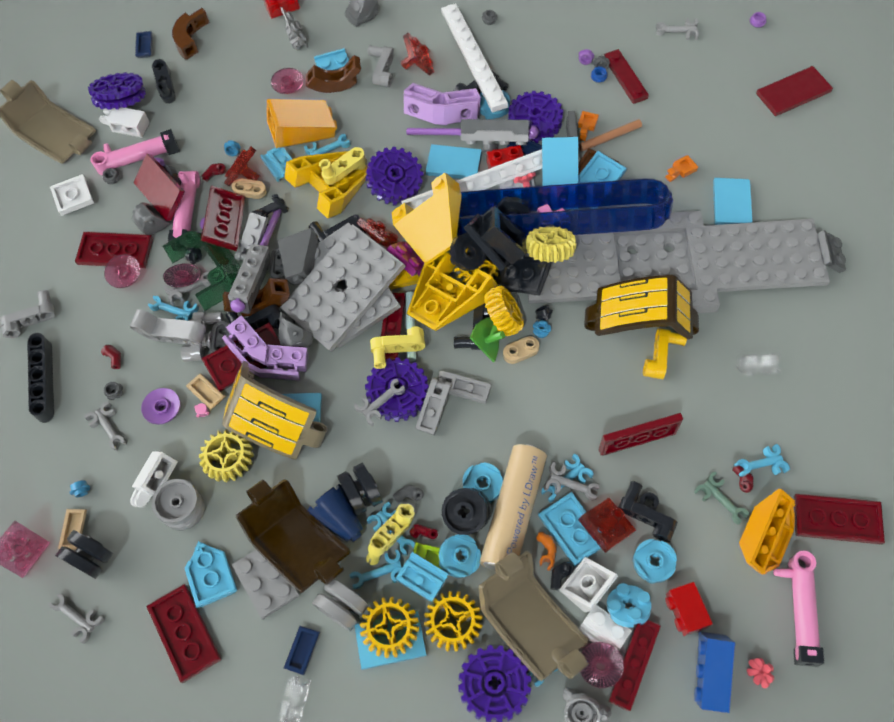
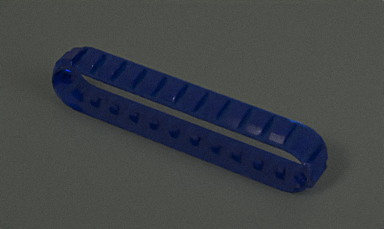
[456,179,673,238]

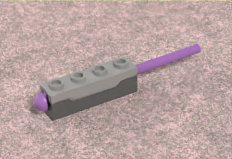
[406,119,539,145]
[228,209,281,314]

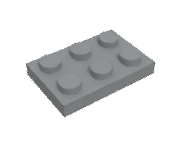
[232,550,300,620]

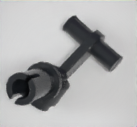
[252,194,289,236]

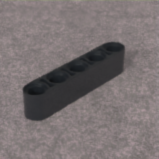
[27,333,54,423]

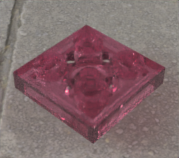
[0,520,50,578]

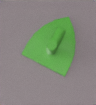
[470,318,505,362]

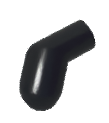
[550,562,574,591]

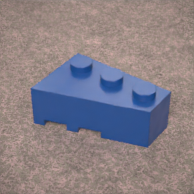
[694,631,735,713]

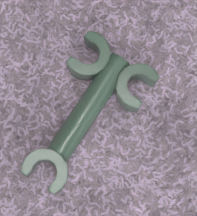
[694,472,749,525]

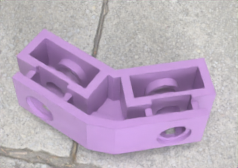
[404,83,480,125]
[222,316,308,381]

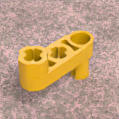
[643,328,687,380]

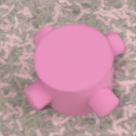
[194,403,210,418]

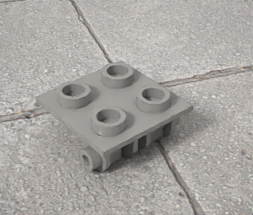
[281,7,308,50]

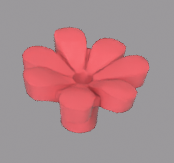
[513,172,536,190]
[747,658,774,688]

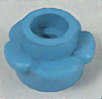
[224,140,241,156]
[533,320,551,338]
[69,480,90,498]

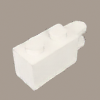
[99,107,150,138]
[130,451,178,508]

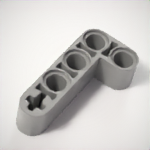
[130,309,207,346]

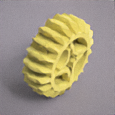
[526,226,576,263]
[199,429,254,483]

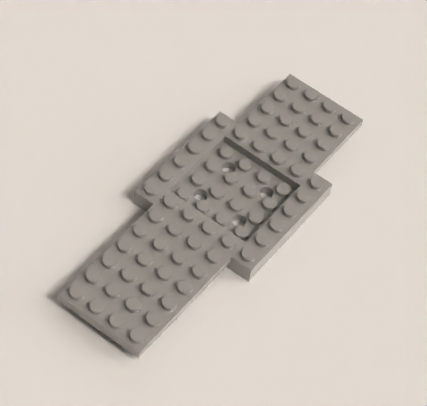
[524,211,830,313]

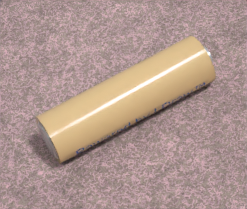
[480,444,547,571]

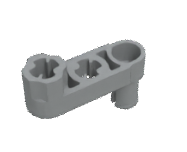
[368,45,394,87]
[0,290,55,338]
[181,311,224,362]

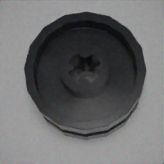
[337,462,383,516]
[442,488,491,535]
[55,530,113,579]

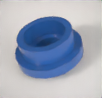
[591,66,608,82]

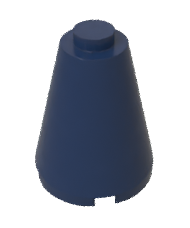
[307,484,363,543]

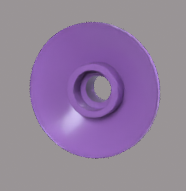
[141,388,180,425]

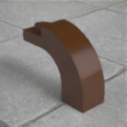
[172,8,210,60]
[306,55,361,93]
[222,278,290,317]

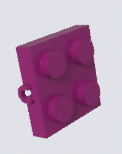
[387,241,424,276]

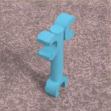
[304,134,350,155]
[148,296,199,321]
[734,444,790,477]
[541,454,594,503]
[367,502,415,556]
[349,549,402,589]

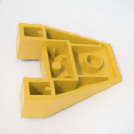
[284,151,367,219]
[392,173,462,265]
[406,252,498,331]

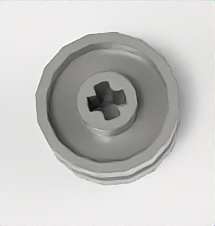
[152,479,205,530]
[312,579,369,632]

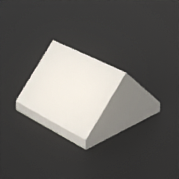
[559,557,618,613]

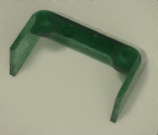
[162,231,241,311]

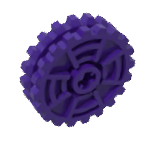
[88,72,146,110]
[508,91,563,143]
[365,147,424,206]
[365,357,429,422]
[458,645,531,722]

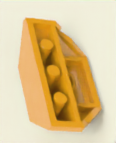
[739,489,795,575]

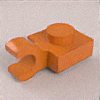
[578,111,599,141]
[665,155,698,182]

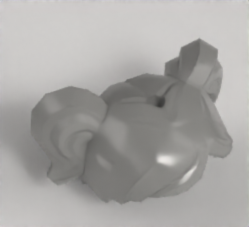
[563,687,612,722]

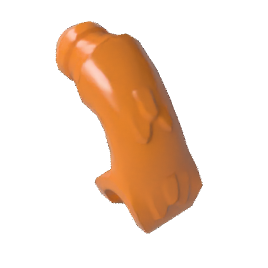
[536,532,556,571]

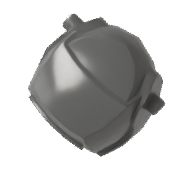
[345,0,379,27]
[132,202,174,235]
[279,312,313,348]

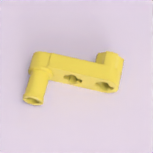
[319,147,367,185]
[370,326,425,369]
[366,504,415,565]

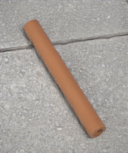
[579,119,642,152]

